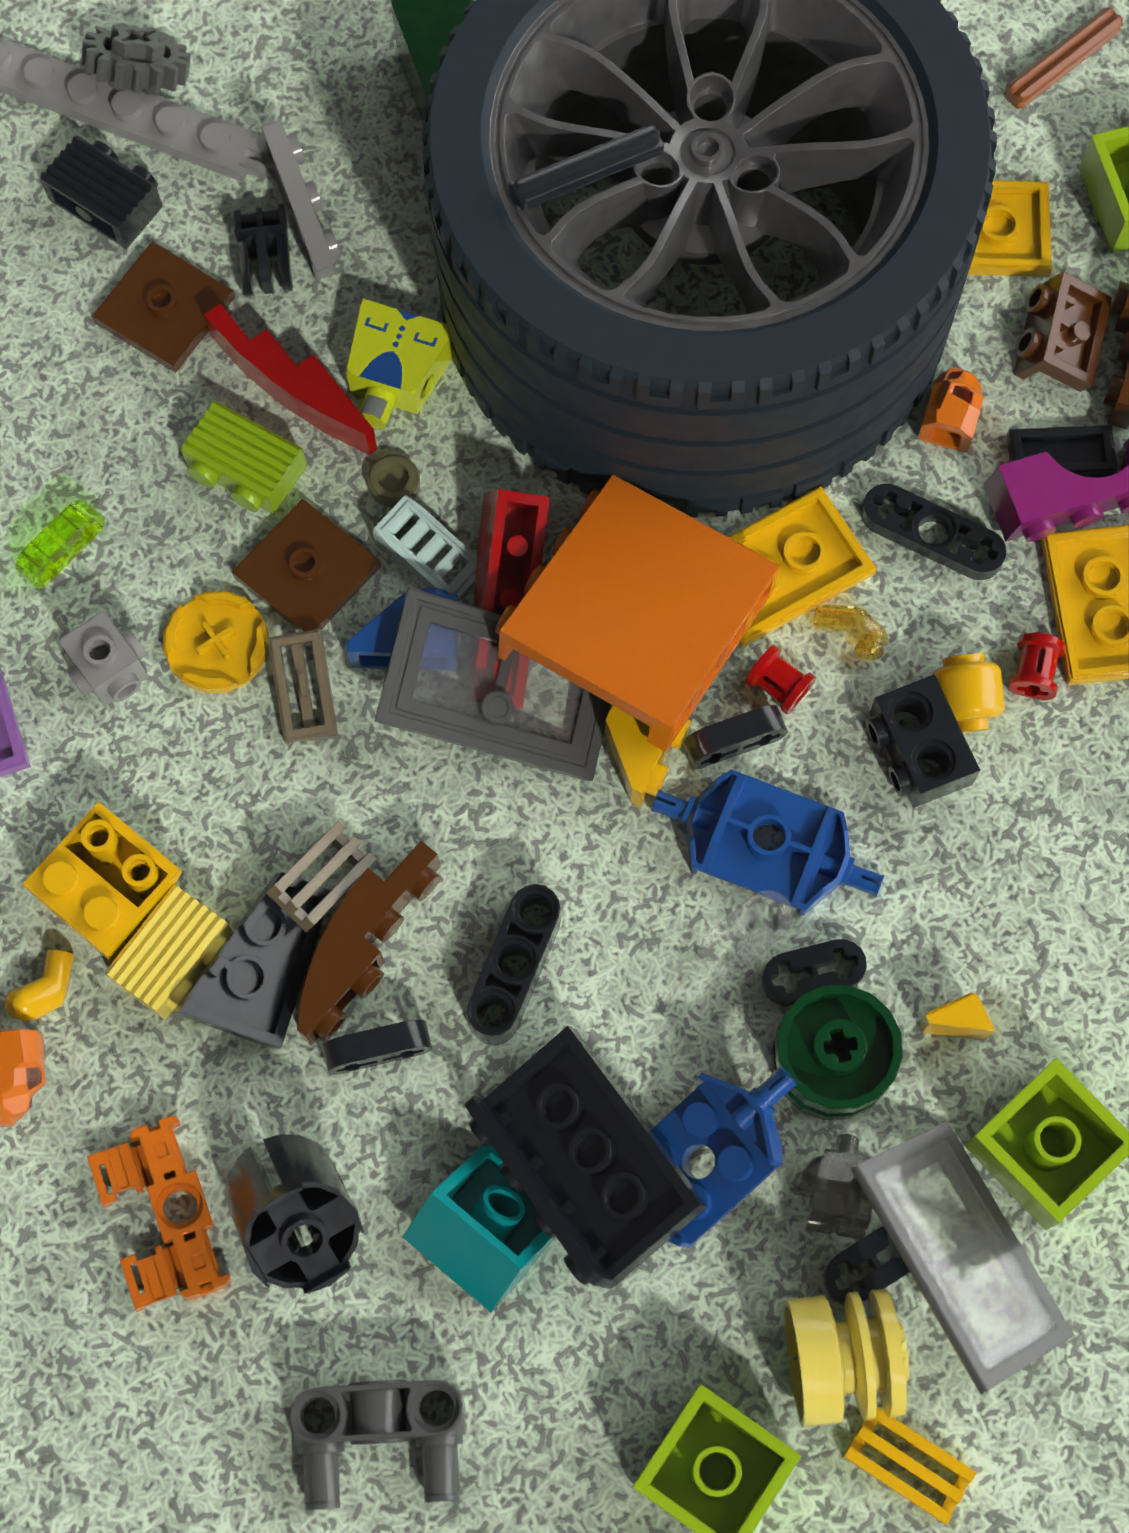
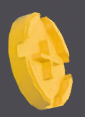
[163,591,269,693]

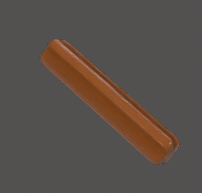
[1004,7,1123,109]

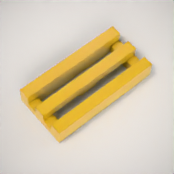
[842,1407,977,1525]

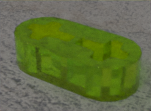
[15,499,106,589]

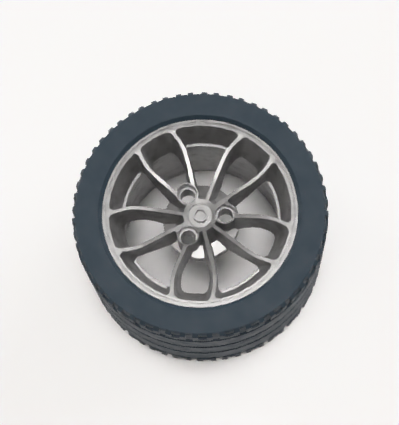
[422,0,997,517]

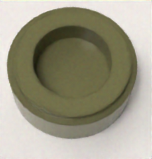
[368,454,420,507]

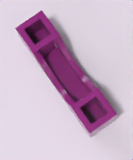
[983,438,1129,542]

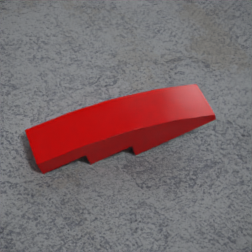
[204,304,378,455]

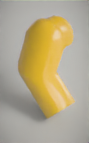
[5,949,75,1022]

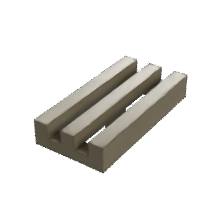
[267,629,338,744]
[267,820,377,932]

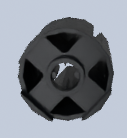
[225,1134,363,1294]

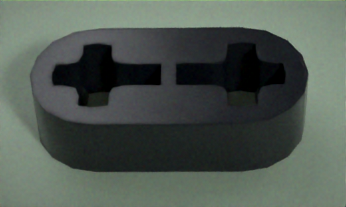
[683,705,788,769]
[762,939,867,1006]
[322,1020,432,1075]
[824,1223,926,1305]

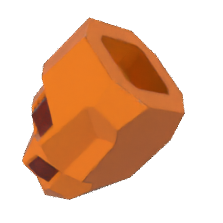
[918,367,984,452]
[0,1029,45,1127]

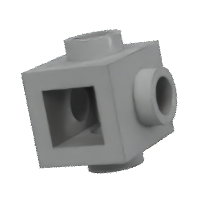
[58,610,148,707]

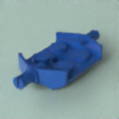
[651,769,884,916]
[651,1066,798,1248]

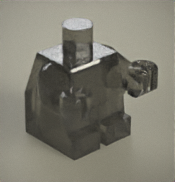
[793,1134,873,1240]

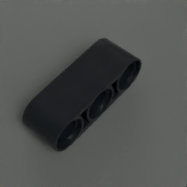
[467,884,561,1046]

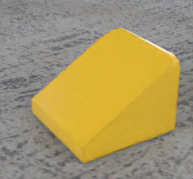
[918,992,994,1040]

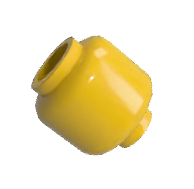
[932,653,1005,733]

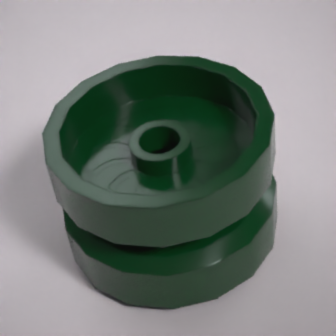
[771,985,903,1120]

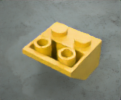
[22,801,182,963]

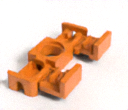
[87,1116,231,1312]

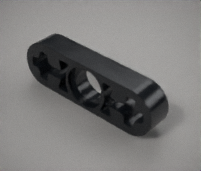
[861,484,1007,580]

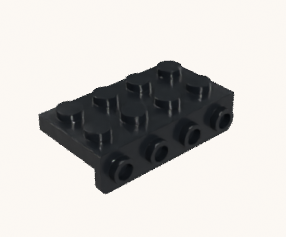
[464,1026,708,1289]

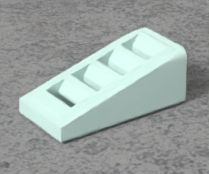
[373,495,477,601]

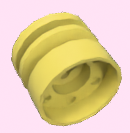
[784,1289,909,1427]

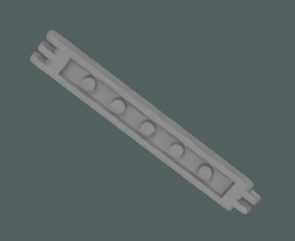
[0,38,274,182]

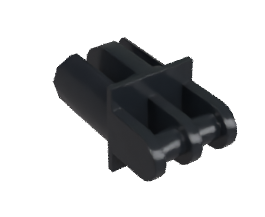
[234,204,293,297]

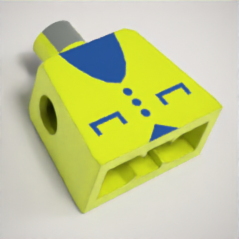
[346,299,454,429]

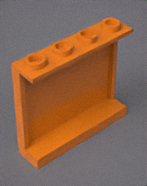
[495,475,780,752]

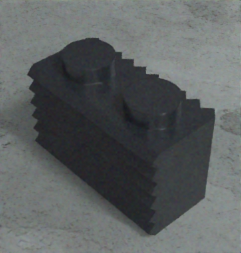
[40,135,163,250]

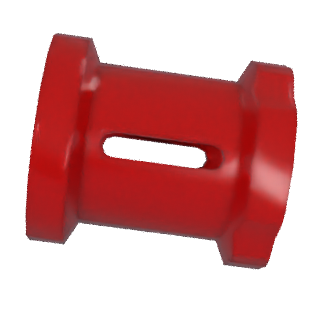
[1009,632,1066,701]
[745,644,817,715]

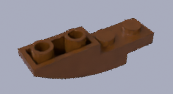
[297,841,441,1046]

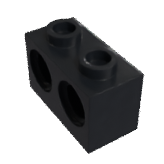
[866,674,981,808]

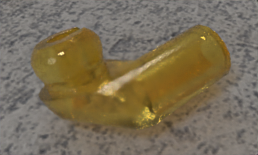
[814,604,888,661]

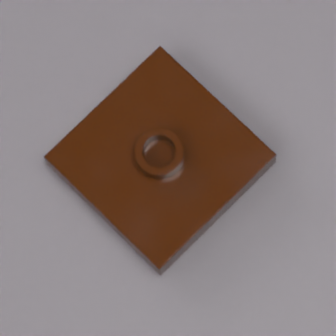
[92,241,235,373]
[232,498,381,632]

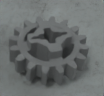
[81,23,191,95]

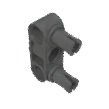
[290,1380,466,1510]

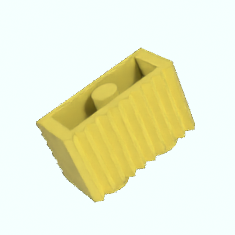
[104,884,232,1020]

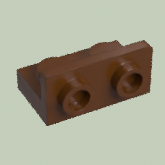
[1014,271,1112,392]

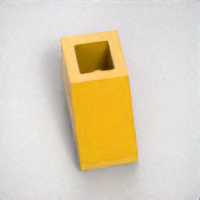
[605,705,692,807]

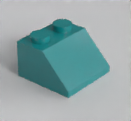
[402,1144,556,1313]

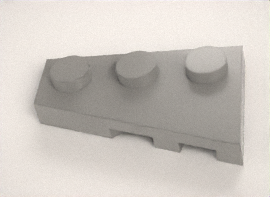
[262,120,341,281]

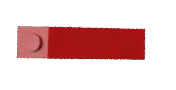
[469,489,550,709]

